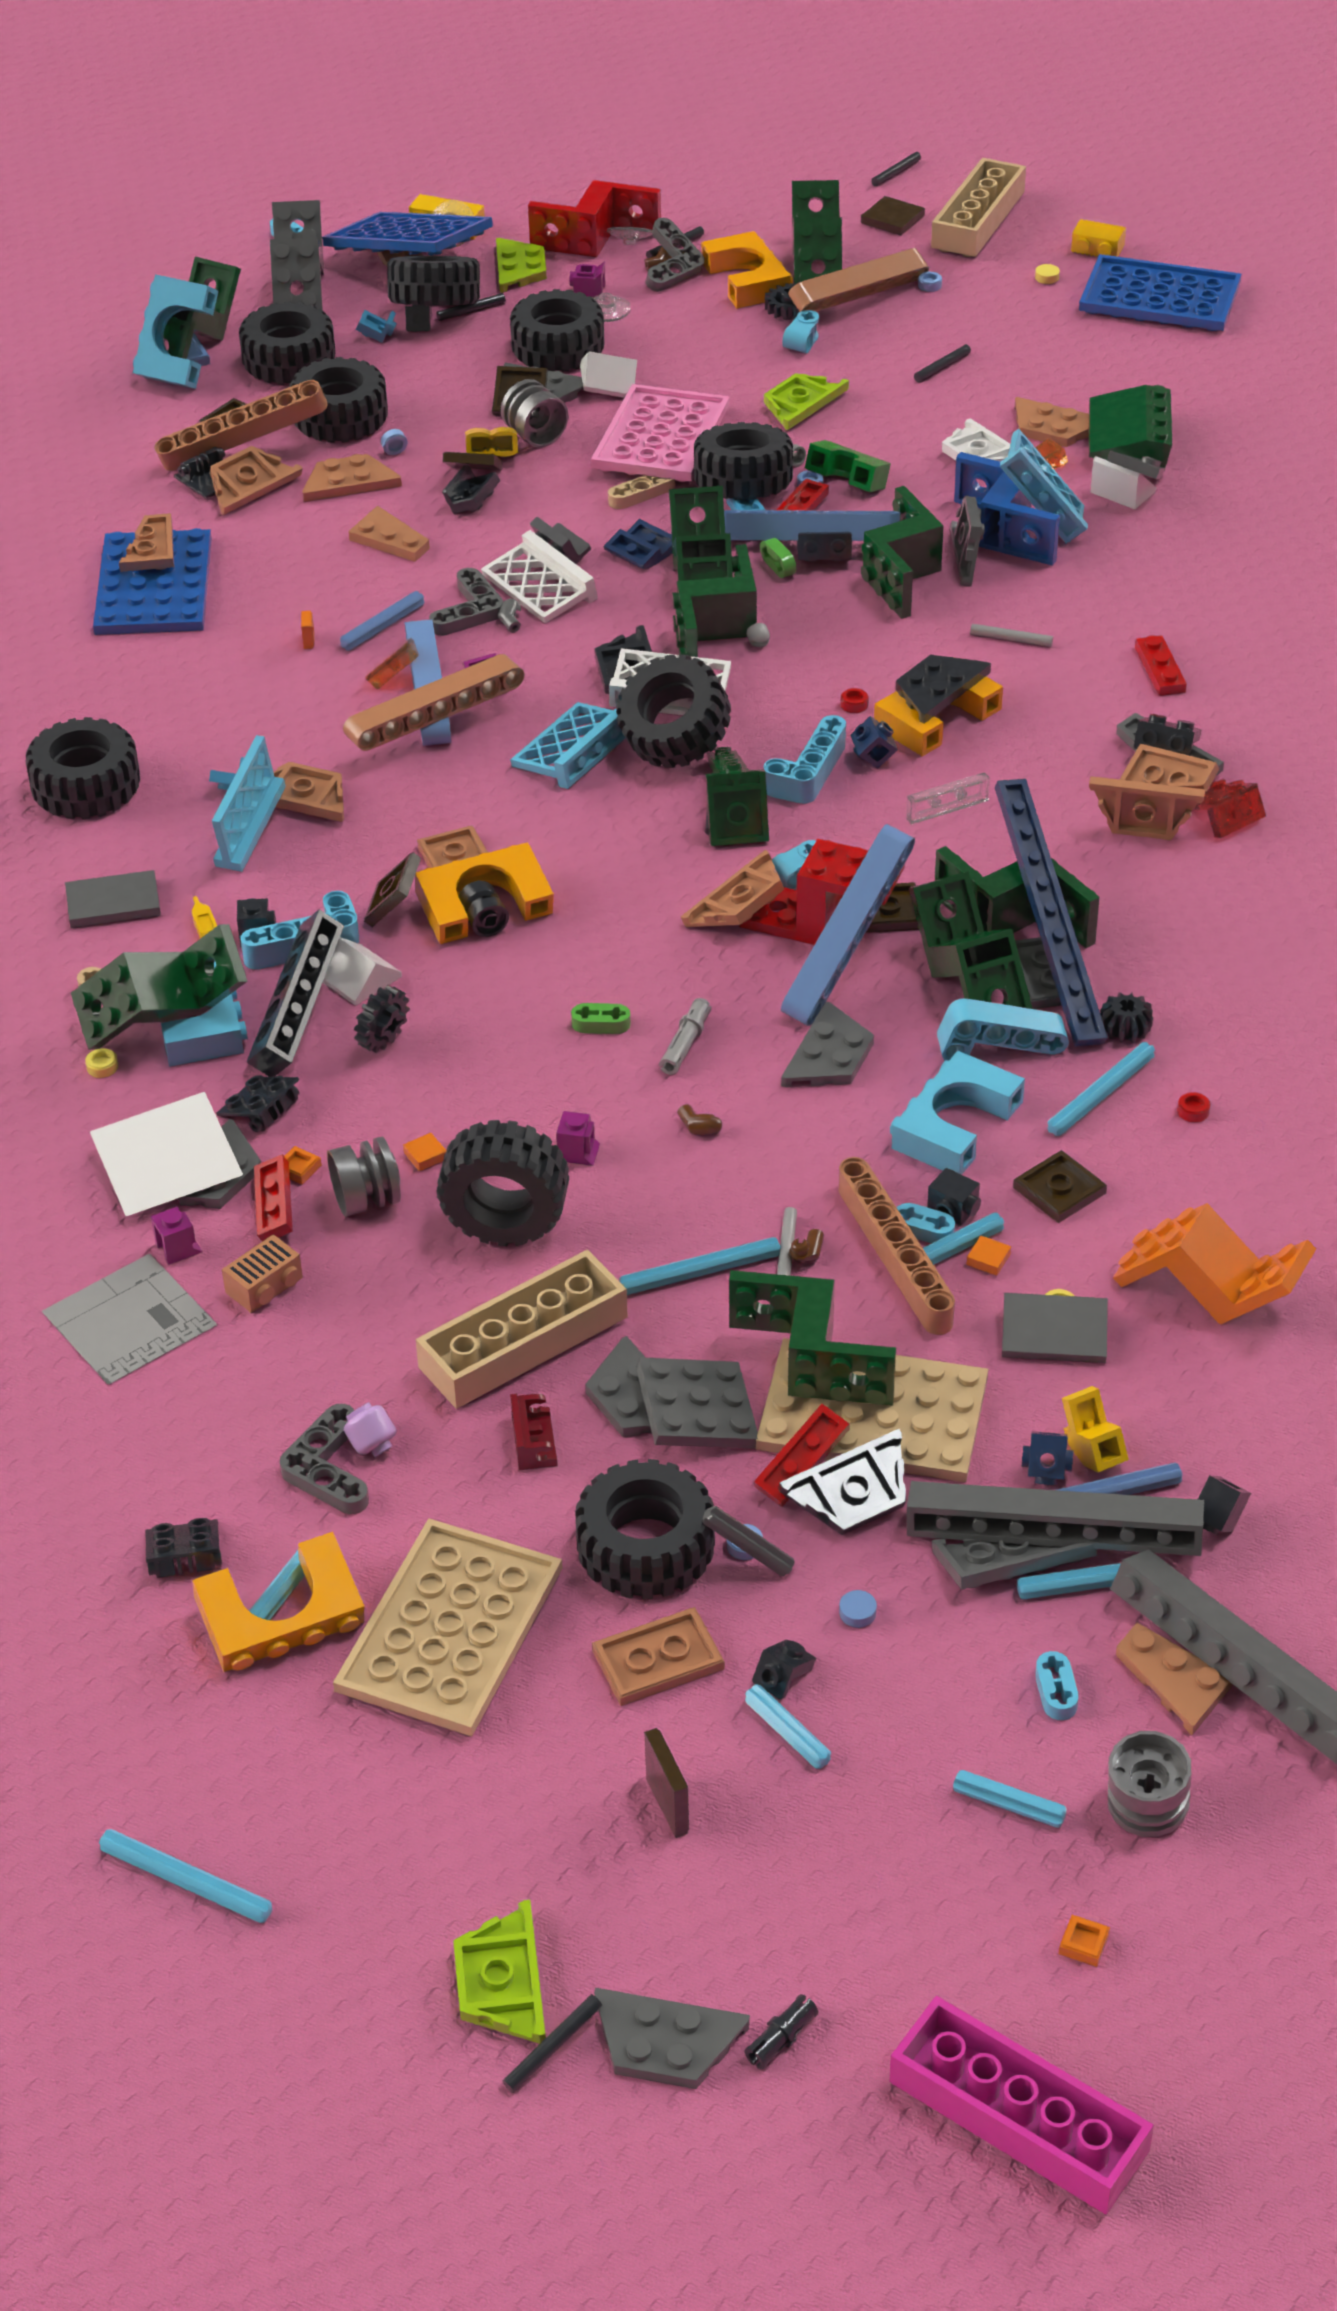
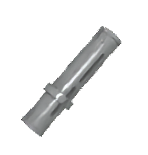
[659,998,712,1075]

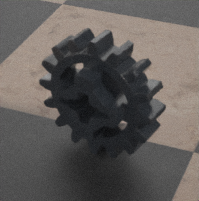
[765,283,799,320]
[354,985,410,1053]

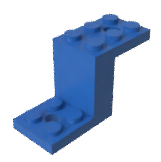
[954,452,1060,566]

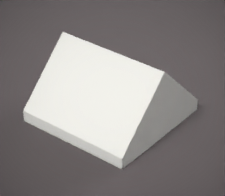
[580,352,637,398]
[1091,456,1157,509]
[323,937,402,1006]

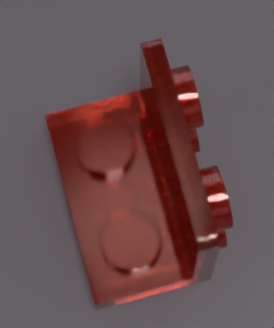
[1193,779,1266,838]

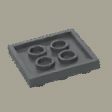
[636,1357,758,1449]

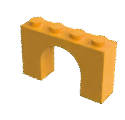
[701,231,793,309]
[874,657,1003,757]
[415,842,554,944]
[192,1531,364,1672]

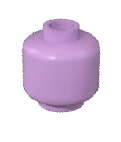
[344,1402,397,1457]

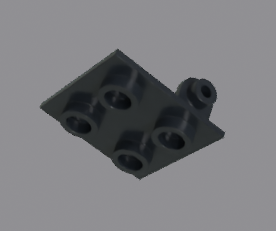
[174,447,225,498]
[216,1075,299,1132]
[145,1518,222,1578]

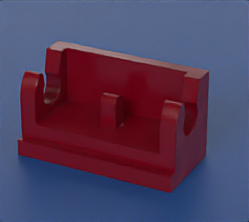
[510,1393,558,1470]

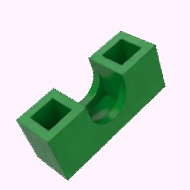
[804,440,891,492]

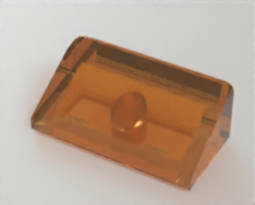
[365,638,419,689]

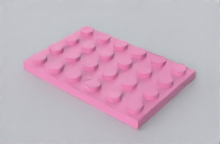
[591,384,730,482]

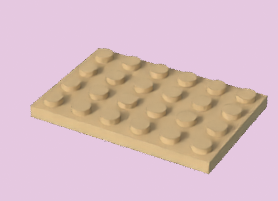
[756,1338,988,1482]
[333,1518,563,1737]

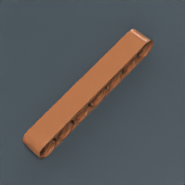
[788,248,929,312]
[154,380,328,471]
[343,654,525,751]
[839,1157,955,1335]

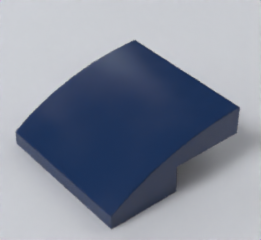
[603,519,672,569]

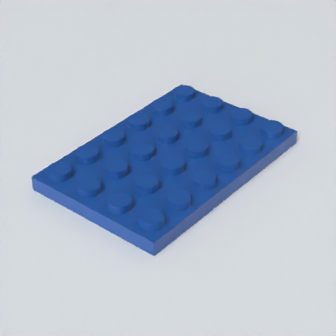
[322,211,493,256]
[1079,254,1242,331]
[93,528,212,635]

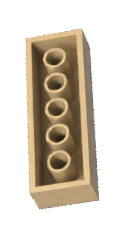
[931,158,1026,257]
[416,1249,628,1409]

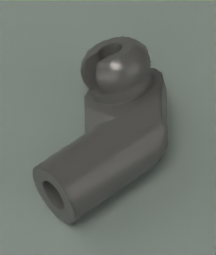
[498,598,521,633]

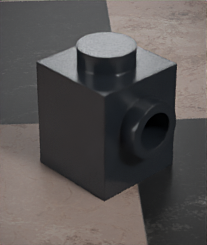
[237,898,276,947]
[927,1168,981,1226]
[1198,1475,1252,1535]

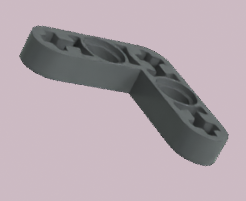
[645,218,705,291]
[429,568,503,635]
[280,1404,369,1514]

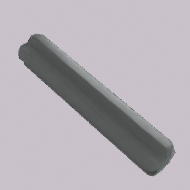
[702,1506,795,1576]

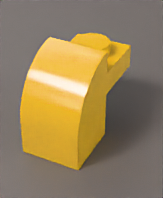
[1062,1386,1129,1472]

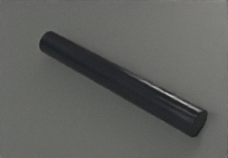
[871,152,921,186]
[646,226,704,258]
[436,293,506,321]
[914,344,971,382]
[502,1994,602,2093]

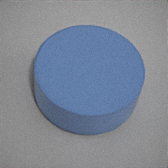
[839,1590,877,1628]

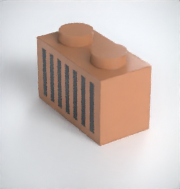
[222,1234,303,1313]

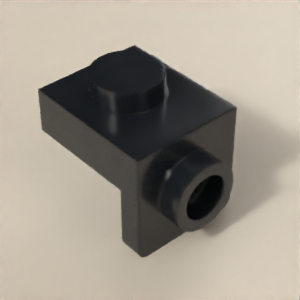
[405,305,432,332]
[752,1639,816,1699]

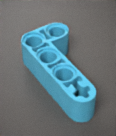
[763,715,846,804]
[241,891,360,969]
[937,999,1069,1061]

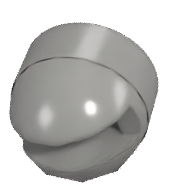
[793,444,806,467]
[746,623,770,648]

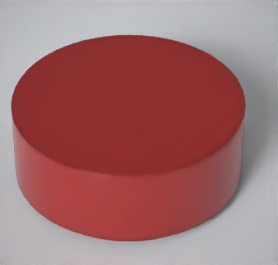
[840,688,869,713]
[1177,1092,1211,1123]

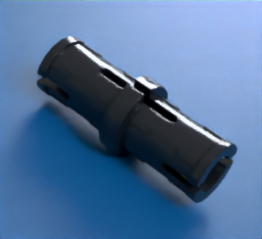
[744,1994,818,2070]

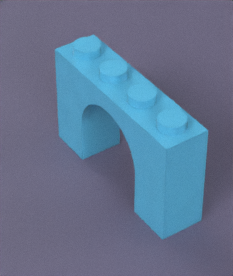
[133,274,219,389]
[161,962,248,1067]
[890,1051,1025,1175]

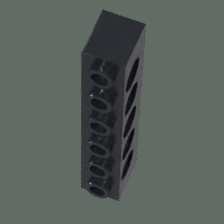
[246,909,344,1077]

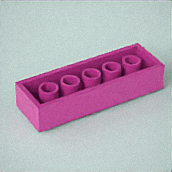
[889,1995,1154,2215]

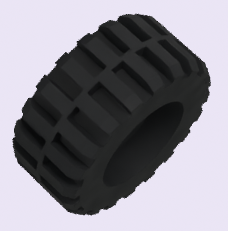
[387,256,480,306]
[510,289,605,372]
[239,302,336,385]
[289,357,388,443]
[694,422,793,500]
[616,655,731,768]
[25,717,140,819]
[436,1120,569,1247]
[575,1459,715,1600]

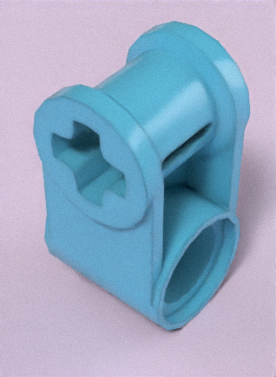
[782,310,819,353]
[772,840,816,890]

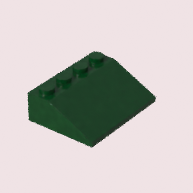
[1089,385,1172,471]

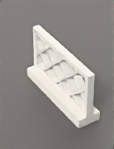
[481,530,598,623]
[609,648,731,715]

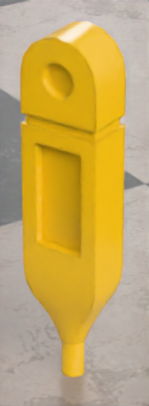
[191,896,217,939]

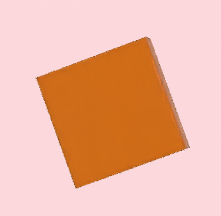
[301,610,315,649]
[403,1132,446,1172]
[284,1146,322,1185]
[966,1236,1011,1276]
[1058,1914,1110,1967]

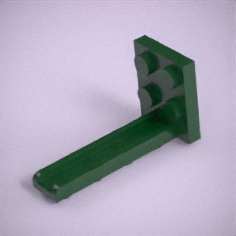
[705,747,769,846]

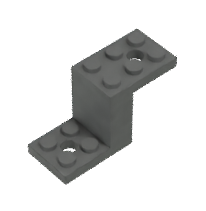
[270,200,324,310]

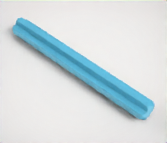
[1047,1042,1155,1136]
[619,1237,780,1295]
[99,1829,273,1923]

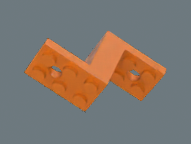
[1113,1203,1316,1325]

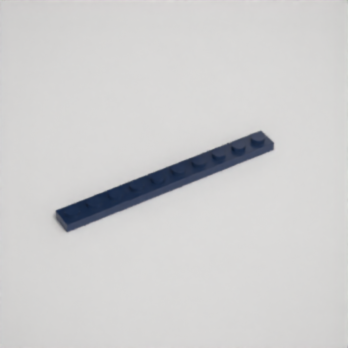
[994,779,1108,1047]

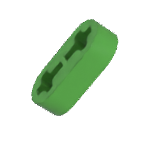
[760,538,796,578]
[571,1003,631,1034]

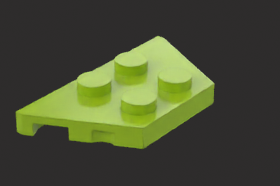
[496,238,547,293]
[764,373,849,430]
[453,1899,546,2044]

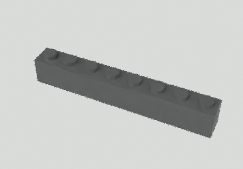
[907,1481,1204,1556]
[1110,1549,1337,1764]

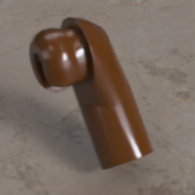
[644,247,672,271]
[677,1104,722,1135]
[789,1229,824,1262]

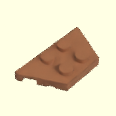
[1014,397,1089,447]
[210,446,303,515]
[302,454,402,502]
[273,762,344,822]
[1089,776,1205,840]
[681,850,784,927]

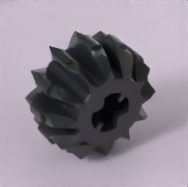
[1100,992,1154,1043]

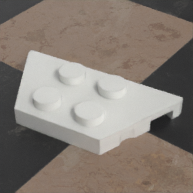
[942,418,1010,462]

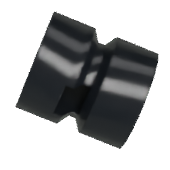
[458,880,509,937]

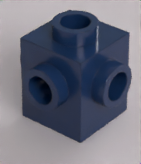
[850,716,898,768]
[1021,1431,1074,1485]

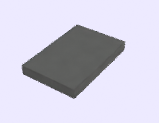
[65,870,161,928]
[1015,937,1062,1009]
[1002,1293,1108,1363]

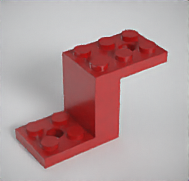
[528,180,661,257]
[739,838,904,945]

